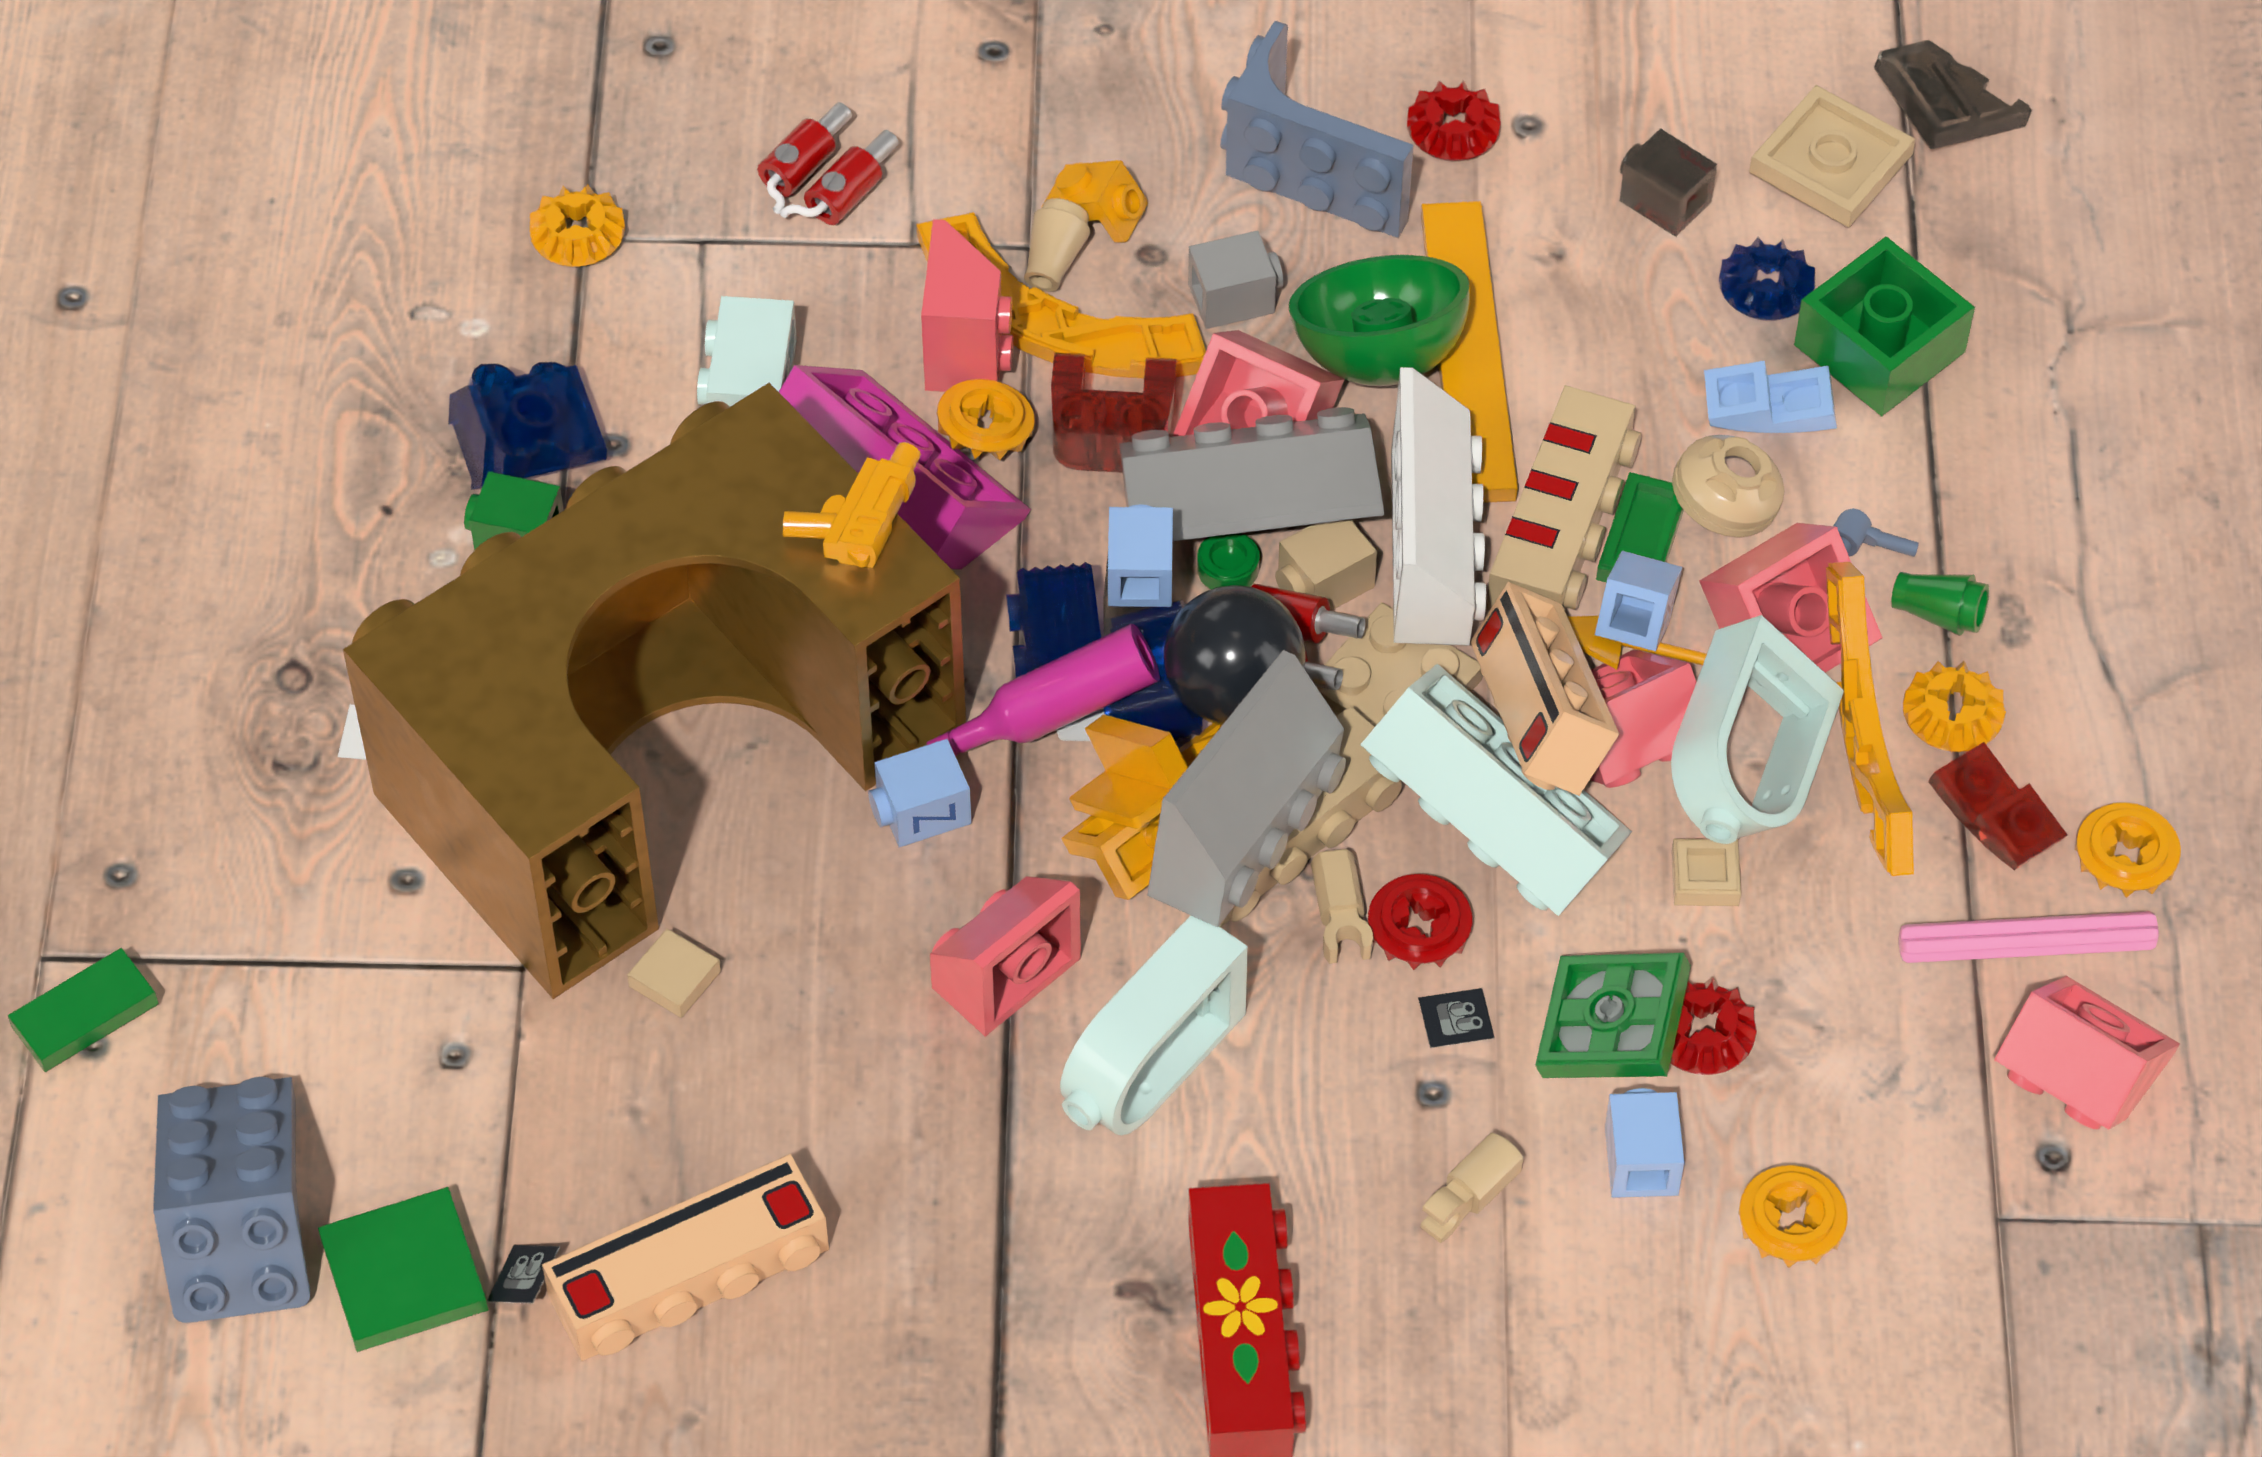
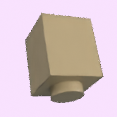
[1275,519,1377,611]

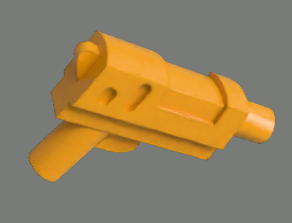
[783,442,921,568]

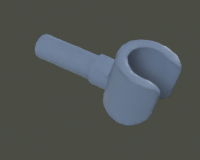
[1834,508,1919,557]

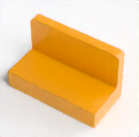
[1069,714,1188,829]

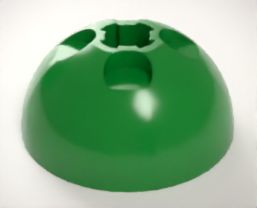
[1288,255,1470,386]

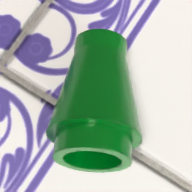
[1891,572,1989,636]

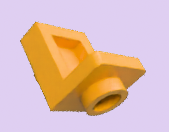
[1041,160,1148,243]

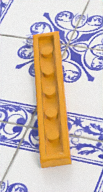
[1421,201,1517,503]

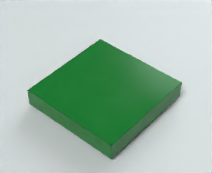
[318,1187,488,1352]

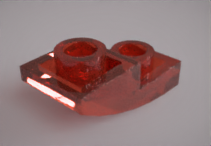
[1928,742,2068,871]

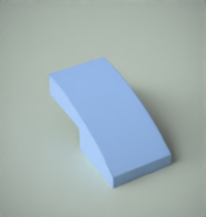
[1704,361,1837,433]

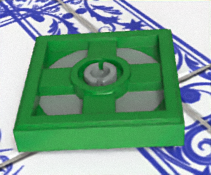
[1535,953,1691,1078]

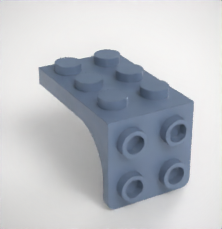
[1220,21,1413,238]
[153,1077,310,1323]

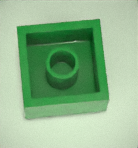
[1794,236,1975,416]

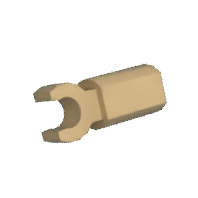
[1311,849,1373,964]
[1420,1132,1523,1243]

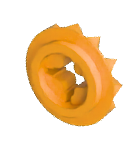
[529,184,625,267]
[936,379,1035,461]
[1903,661,2006,752]
[2074,803,2181,898]
[1738,1165,1848,1268]

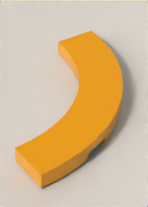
[916,212,1206,379]
[1826,561,1914,876]

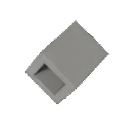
[1188,230,1283,329]

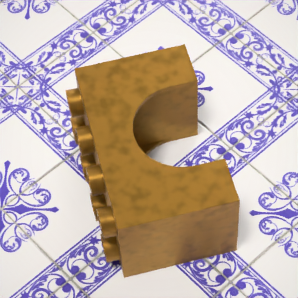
[343,382,966,999]

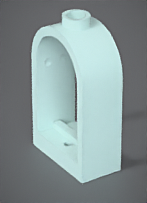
[1671,615,1844,844]
[1060,915,1248,1136]

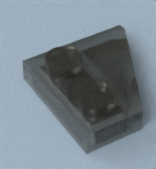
[1874,40,2032,149]

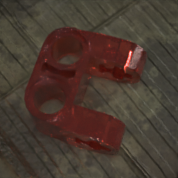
[1051,352,1177,473]

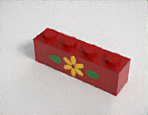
[1188,1183,1306,1457]

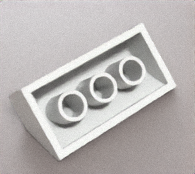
[1391,367,1486,646]

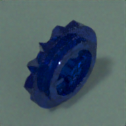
[1719,237,1815,320]

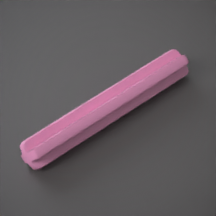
[1898,911,2159,963]

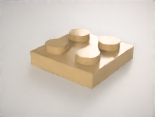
[1749,85,1916,227]
[1316,602,1483,727]

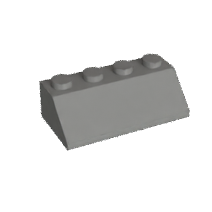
[1119,407,1384,541]
[1147,650,1346,927]

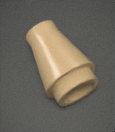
[1024,198,1090,292]

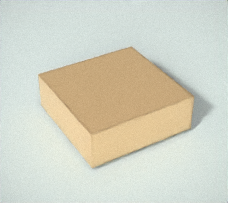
[1671,839,1741,906]
[627,929,721,1018]

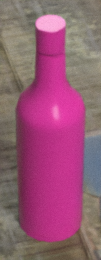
[927,624,1160,756]

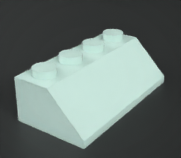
[1360,664,1632,916]

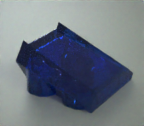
[448,362,607,490]

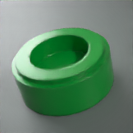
[1197,533,1260,589]

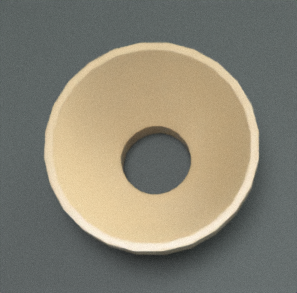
[1672,435,1784,537]

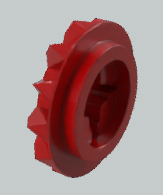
[1407,80,1501,161]
[1368,874,1472,971]
[1670,977,1757,1075]

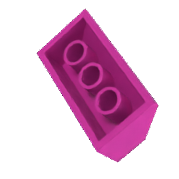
[779,365,1031,569]

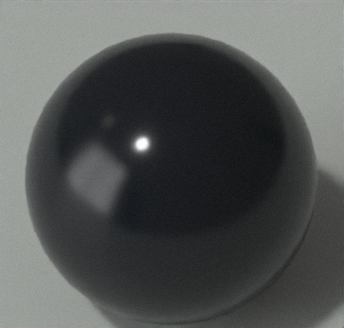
[1164,585,1305,725]

